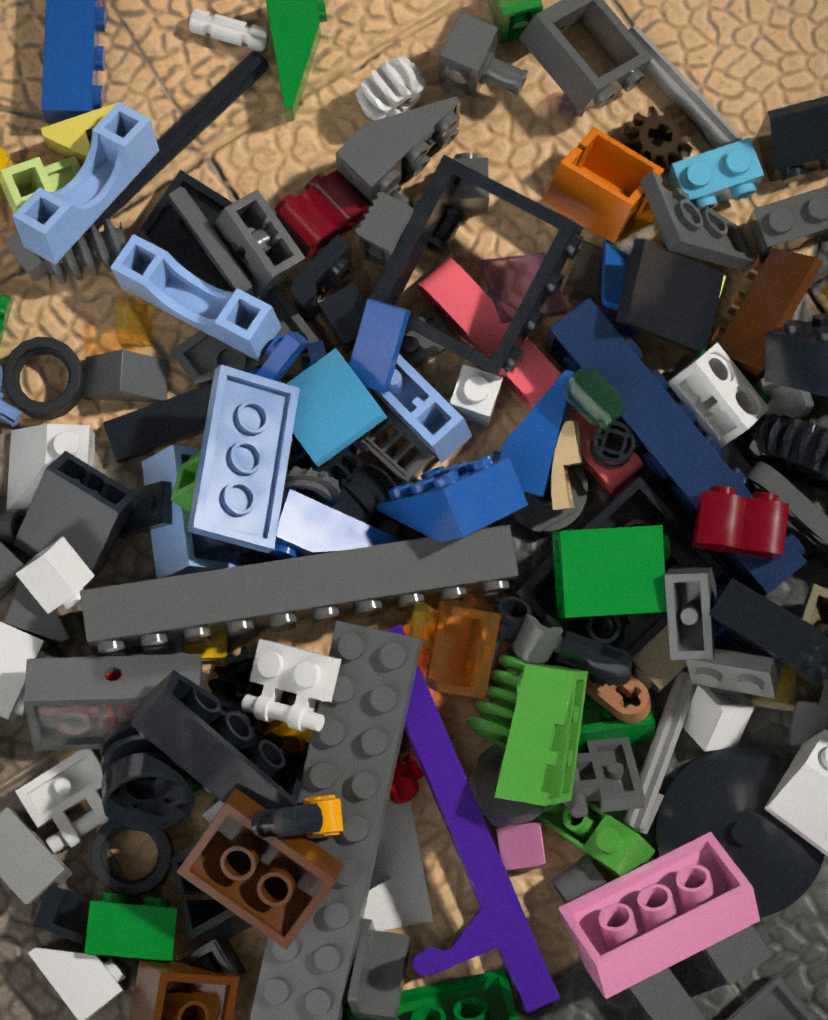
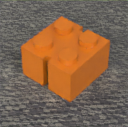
[543,127,665,243]

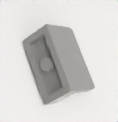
[0,807,73,905]

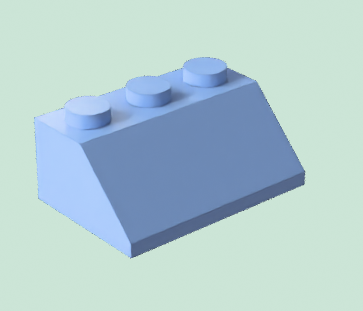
[142,444,250,579]

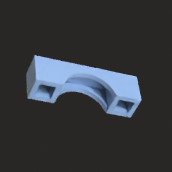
[12,102,159,265]
[110,234,282,361]

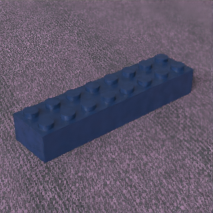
[545,297,807,597]

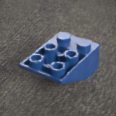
[376,455,528,543]

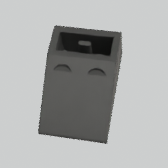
[336,96,460,207]

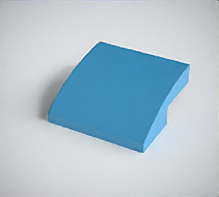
[286,348,387,467]

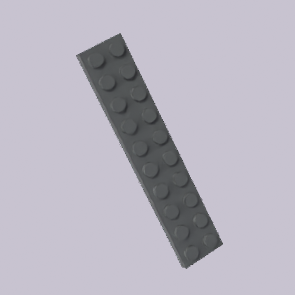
[250,621,423,1020]

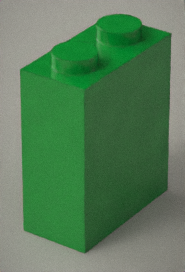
[552,525,670,618]

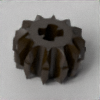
[624,106,693,177]

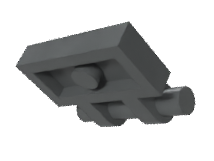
[564,737,645,818]

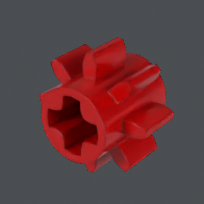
[389,751,424,804]

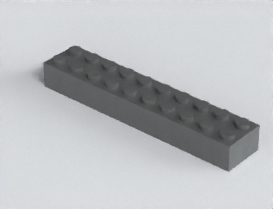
[80,525,519,657]

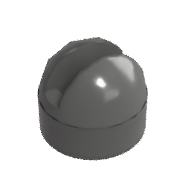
[0,510,26,544]

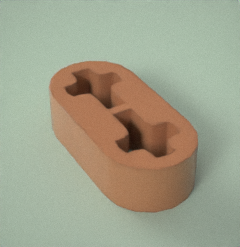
[586,675,651,724]

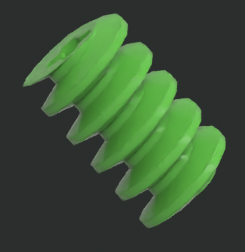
[466,655,536,749]

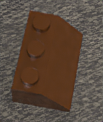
[708,248,824,384]
[177,788,344,950]
[129,959,240,1020]

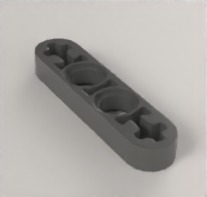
[746,461,828,557]

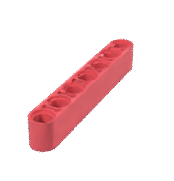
[417,258,644,494]

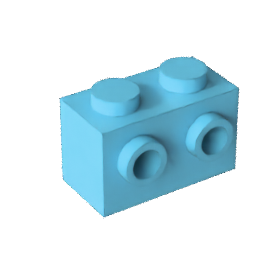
[667,137,764,211]

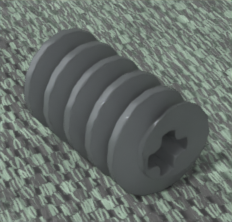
[43,218,127,284]

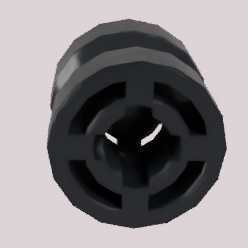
[590,421,636,470]

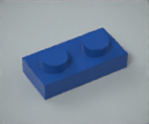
[248,332,309,382]

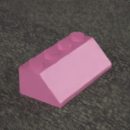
[558,832,760,999]

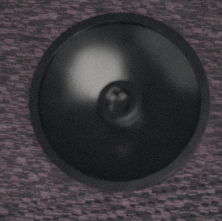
[654,747,825,918]

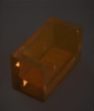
[425,600,501,699]

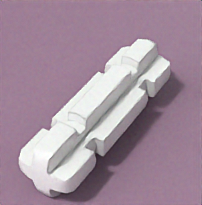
[189,9,269,51]

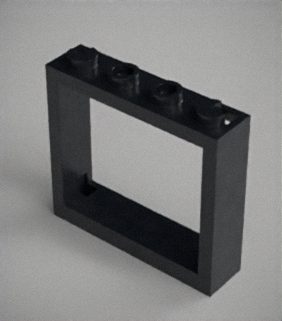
[369,155,584,378]

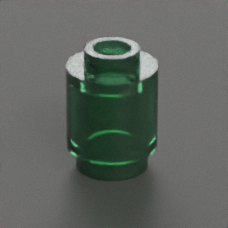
[564,367,628,431]

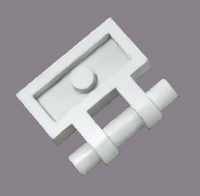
[241,639,342,732]
[15,749,110,854]

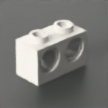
[668,342,770,448]

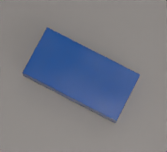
[349,299,411,393]

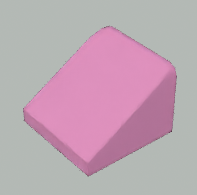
[496,822,546,871]

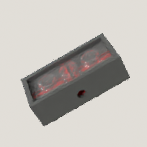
[24,652,205,751]

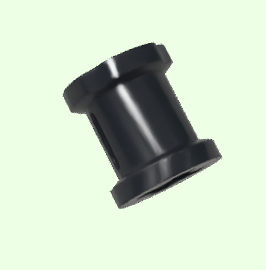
[426,204,468,256]

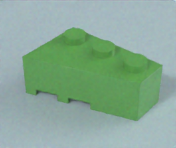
[494,664,588,806]

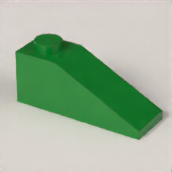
[266,0,327,122]

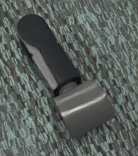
[513,614,632,686]

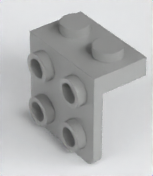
[686,638,784,698]

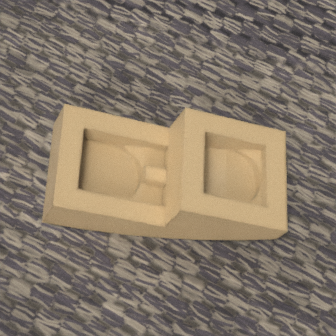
[551,420,584,510]

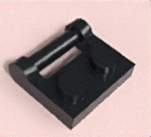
[291,234,352,321]

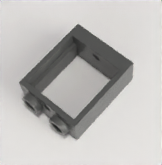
[519,0,653,112]

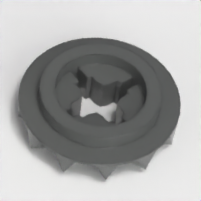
[283,466,341,507]

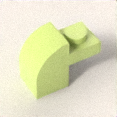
[0,156,81,214]

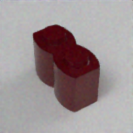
[274,170,370,261]
[692,485,789,560]

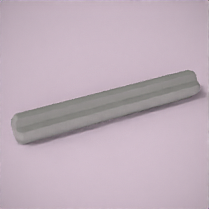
[628,26,742,148]
[622,671,698,832]

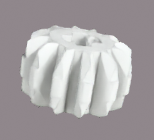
[355,57,427,121]

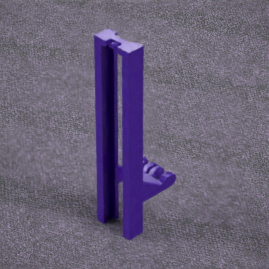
[385,624,560,1012]

